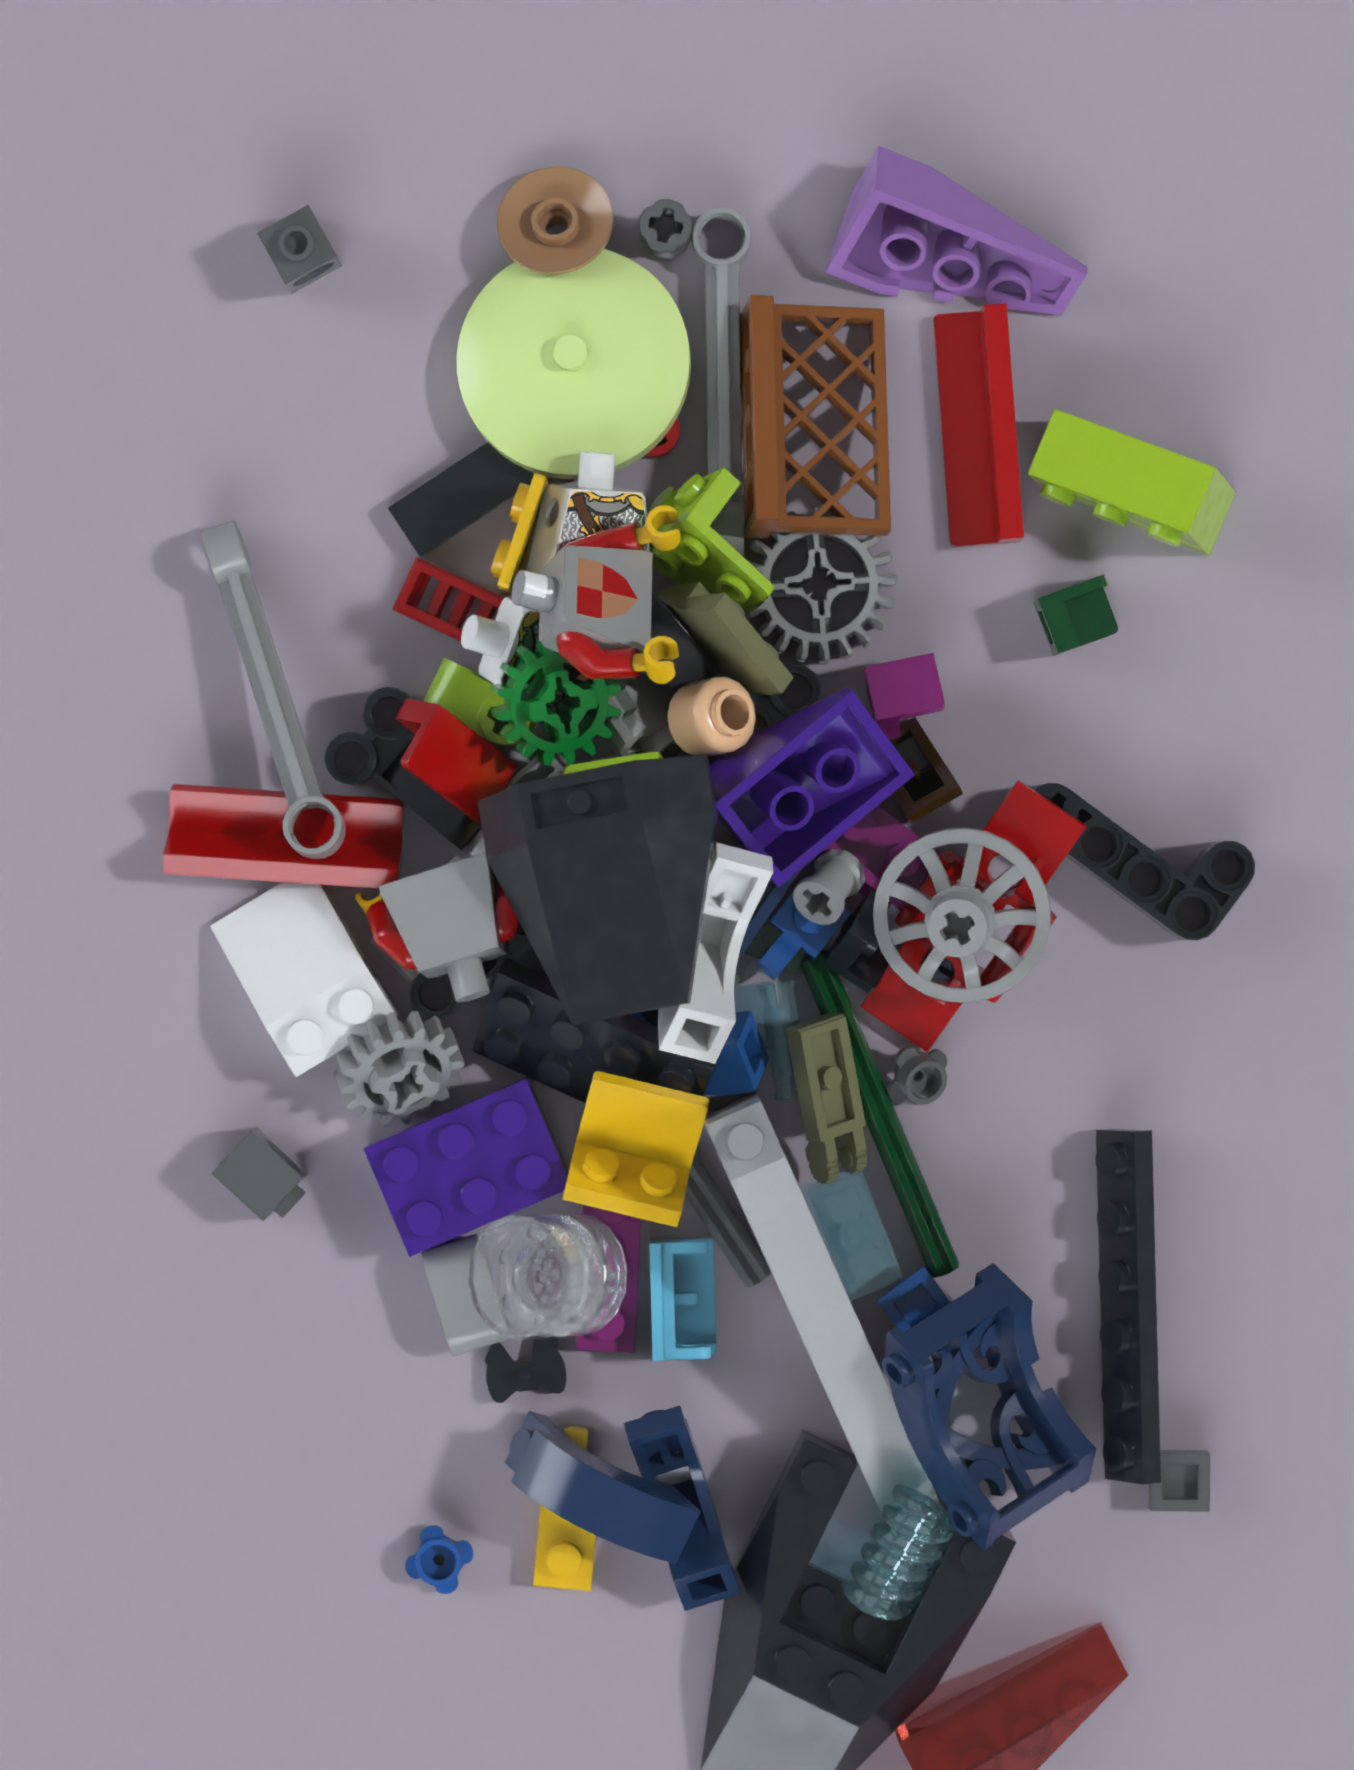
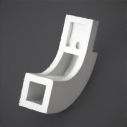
[658,842,773,1064]

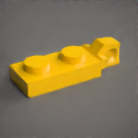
[533,1425,596,1591]

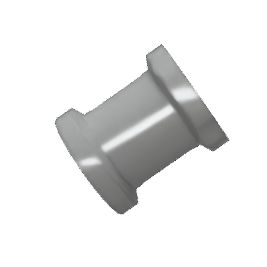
[793,848,865,925]

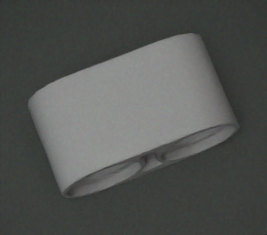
[421,1233,509,1357]

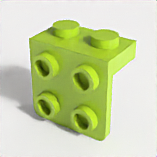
[648,467,774,609]

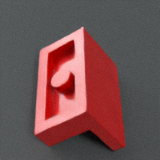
[395,698,519,823]

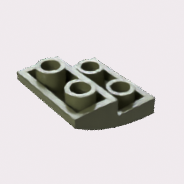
[657,581,794,695]

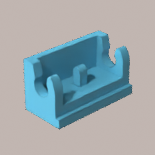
[649,1237,717,1361]

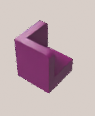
[864,653,945,740]

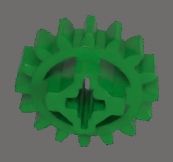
[491,637,621,766]

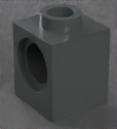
[257,205,342,294]
[211,1127,307,1221]

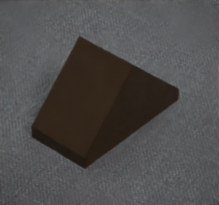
[890,717,963,824]

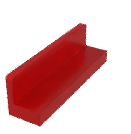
[933,303,1024,547]
[163,784,404,889]

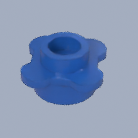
[405,1525,474,1594]

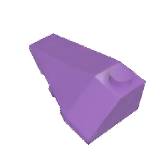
[825,146,1087,315]

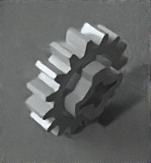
[334,1011,465,1126]

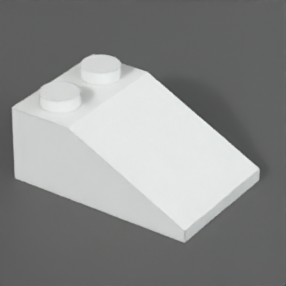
[210,882,401,1077]

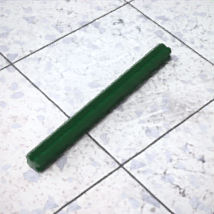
[800,950,959,1278]

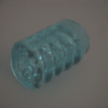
[841,1485,955,1620]

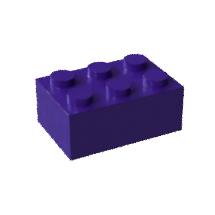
[363,1077,568,1257]

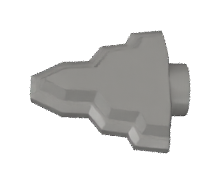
[604,671,682,758]

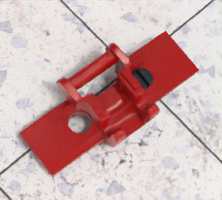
[860,779,1087,1053]

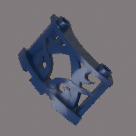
[882,1263,1097,1550]

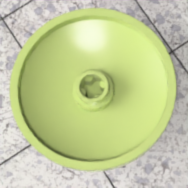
[456,249,691,480]

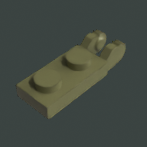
[785,1012,868,1185]

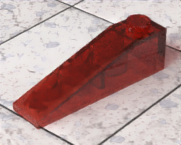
[895,1622,1129,1770]

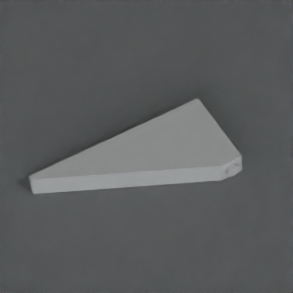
[704,1091,946,1540]

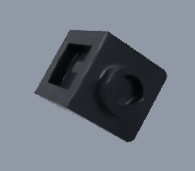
[822,890,891,993]

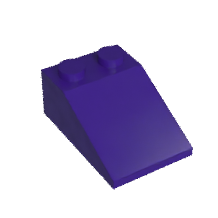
[710,687,915,888]

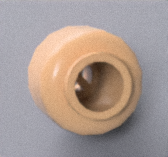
[667,677,756,757]

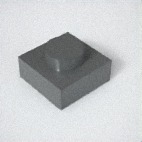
[1148,1450,1210,1512]

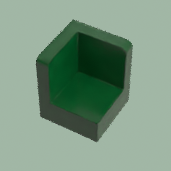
[1033,574,1118,657]

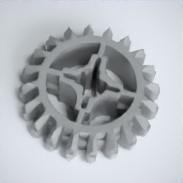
[744,506,898,665]

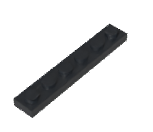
[1095,1129,1161,1485]

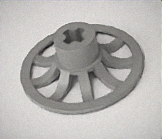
[873,828,1051,1003]

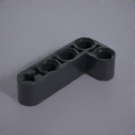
[1033,783,1255,940]

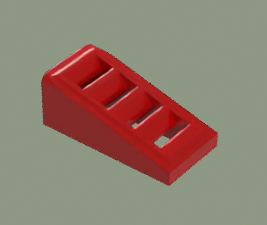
[392,557,505,642]

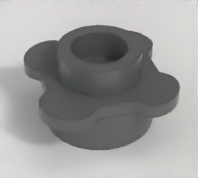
[887,1046,947,1105]

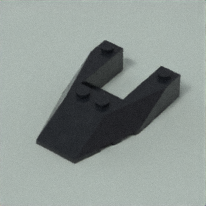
[701,1429,1016,1770]

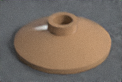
[496,166,614,275]

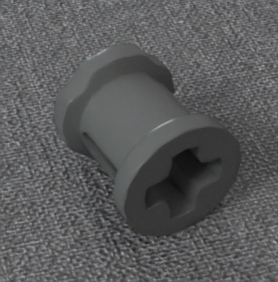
[640,199,692,260]

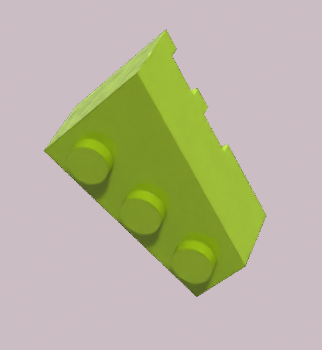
[1028,409,1236,556]

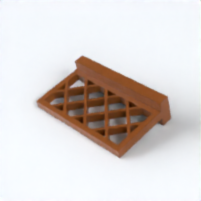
[740,295,891,538]

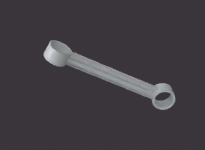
[692,207,751,557]
[201,520,346,859]

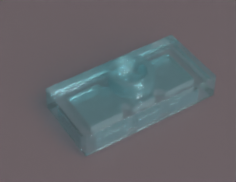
[807,1171,905,1301]

